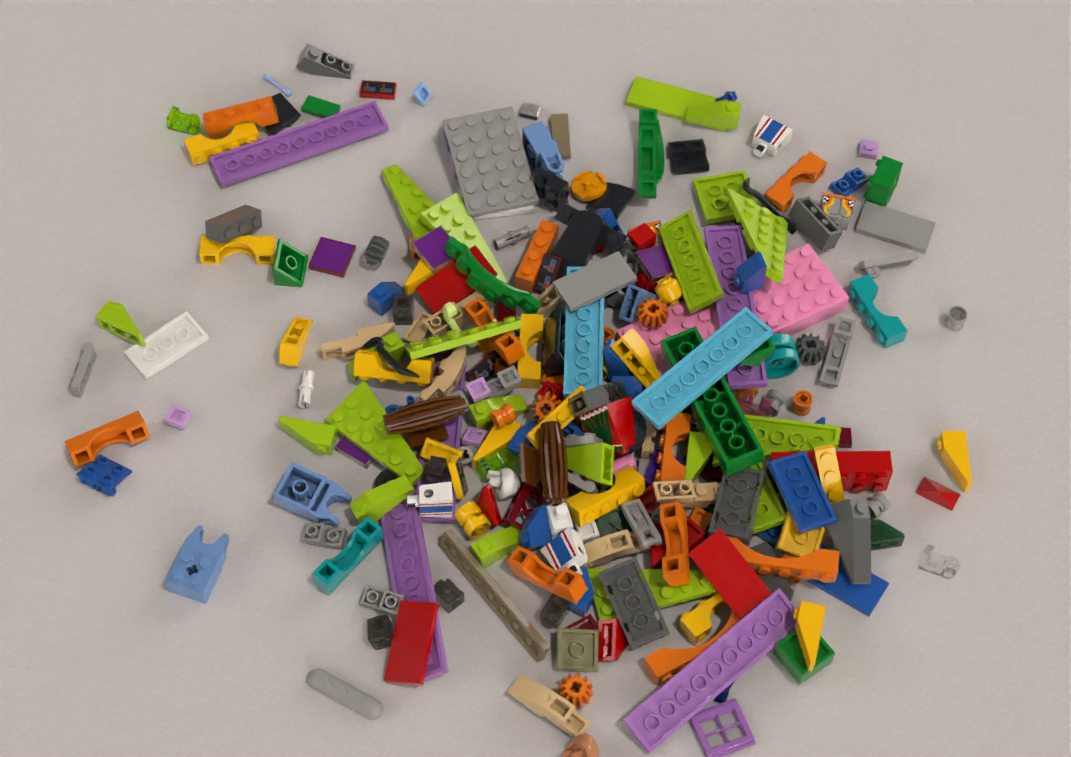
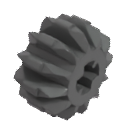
[363,235,390,268]
[795,332,826,365]

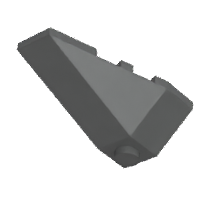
[824,499,871,584]

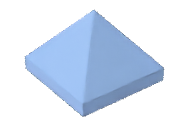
[412,82,432,107]

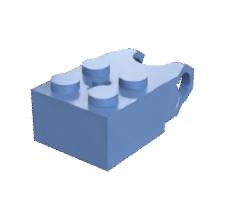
[522,121,564,180]
[273,462,352,527]
[165,525,230,604]

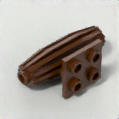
[383,395,467,449]
[518,421,568,506]

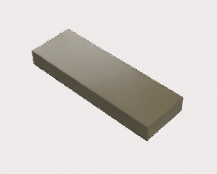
[550,114,571,159]

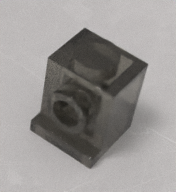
[393,295,415,325]
[603,380,628,403]
[423,455,447,484]
[434,578,465,614]
[540,593,570,629]
[367,614,393,650]

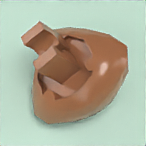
[562,733,599,757]

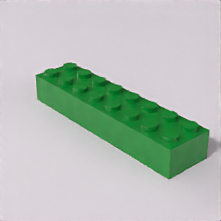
[660,326,763,476]

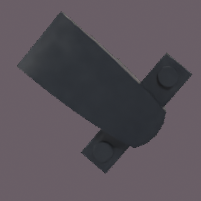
[550,202,627,280]

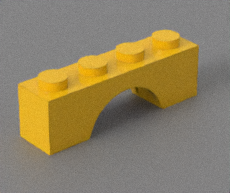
[184,121,260,166]
[199,235,277,265]
[515,313,544,389]
[354,350,435,386]
[565,466,646,527]
[679,592,730,646]

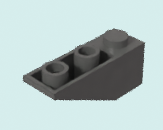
[296,43,354,79]

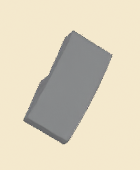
[301,523,348,550]
[360,585,405,615]

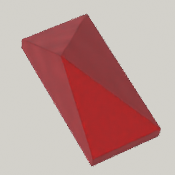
[916,477,961,511]
[477,484,502,526]
[598,619,629,662]

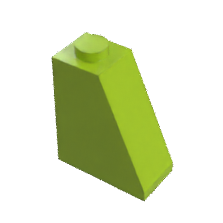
[566,442,614,486]

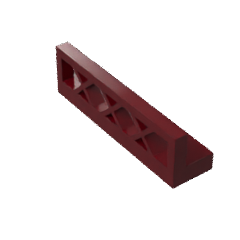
[500,481,544,530]

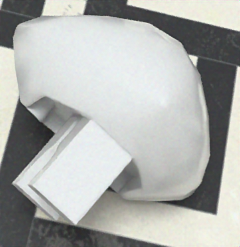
[486,468,521,500]

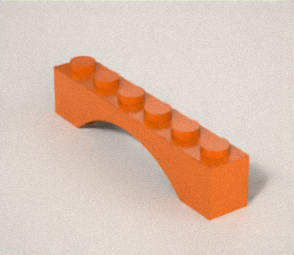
[728,537,839,583]
[643,611,750,686]

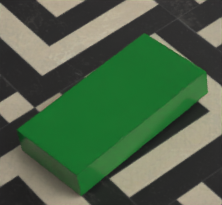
[301,95,341,118]

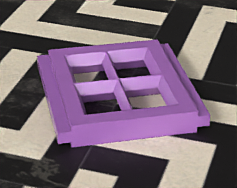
[690,698,756,757]

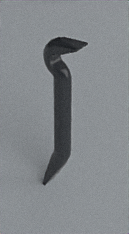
[743,177,797,235]
[363,337,420,378]

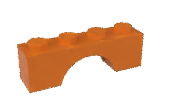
[203,96,279,139]
[764,151,827,213]
[515,220,559,294]
[464,297,525,366]
[64,411,150,468]
[655,413,691,482]
[660,501,690,587]
[507,546,588,604]

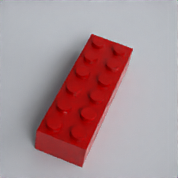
[767,451,893,493]

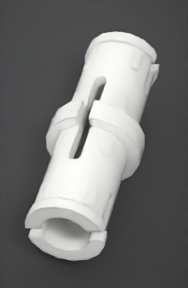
[298,370,315,408]

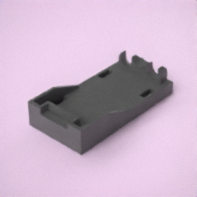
[708,468,766,546]
[598,557,670,651]

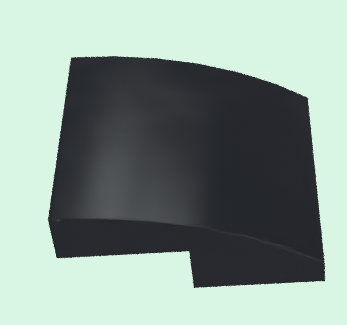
[264,93,302,135]
[668,139,709,174]
[585,182,635,220]

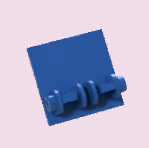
[76,455,132,497]

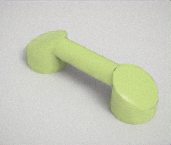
[443,302,478,348]

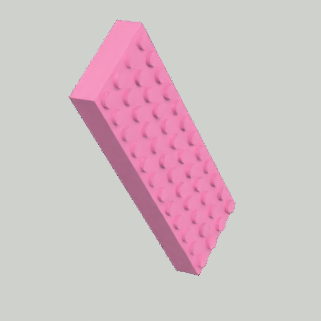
[615,243,849,376]

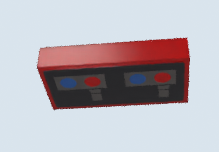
[360,80,397,100]

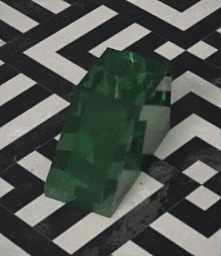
[871,519,905,551]

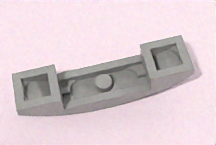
[819,316,856,387]
[448,365,522,412]

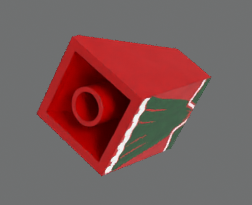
[579,396,636,457]

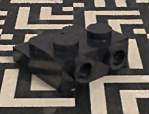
[534,166,569,212]

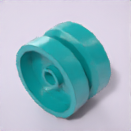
[764,334,801,379]

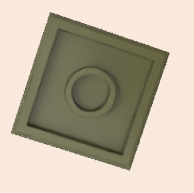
[556,628,599,673]

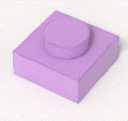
[859,139,879,160]
[465,377,492,403]
[164,404,192,430]
[462,426,487,449]

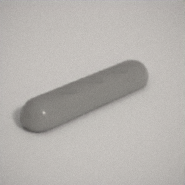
[307,668,384,720]

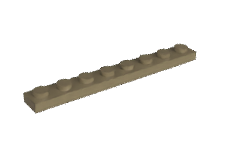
[438,529,551,663]

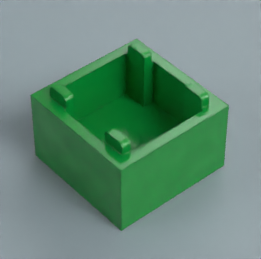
[863,155,903,207]
[773,630,835,685]

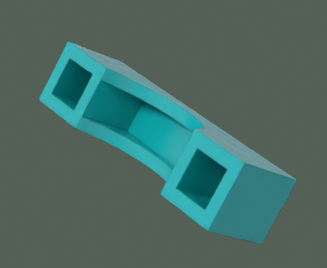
[847,274,907,348]
[312,516,384,595]

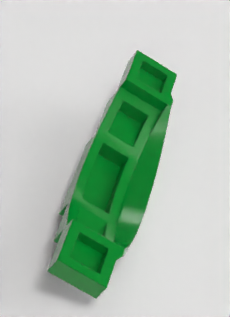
[637,108,665,199]
[444,236,542,314]

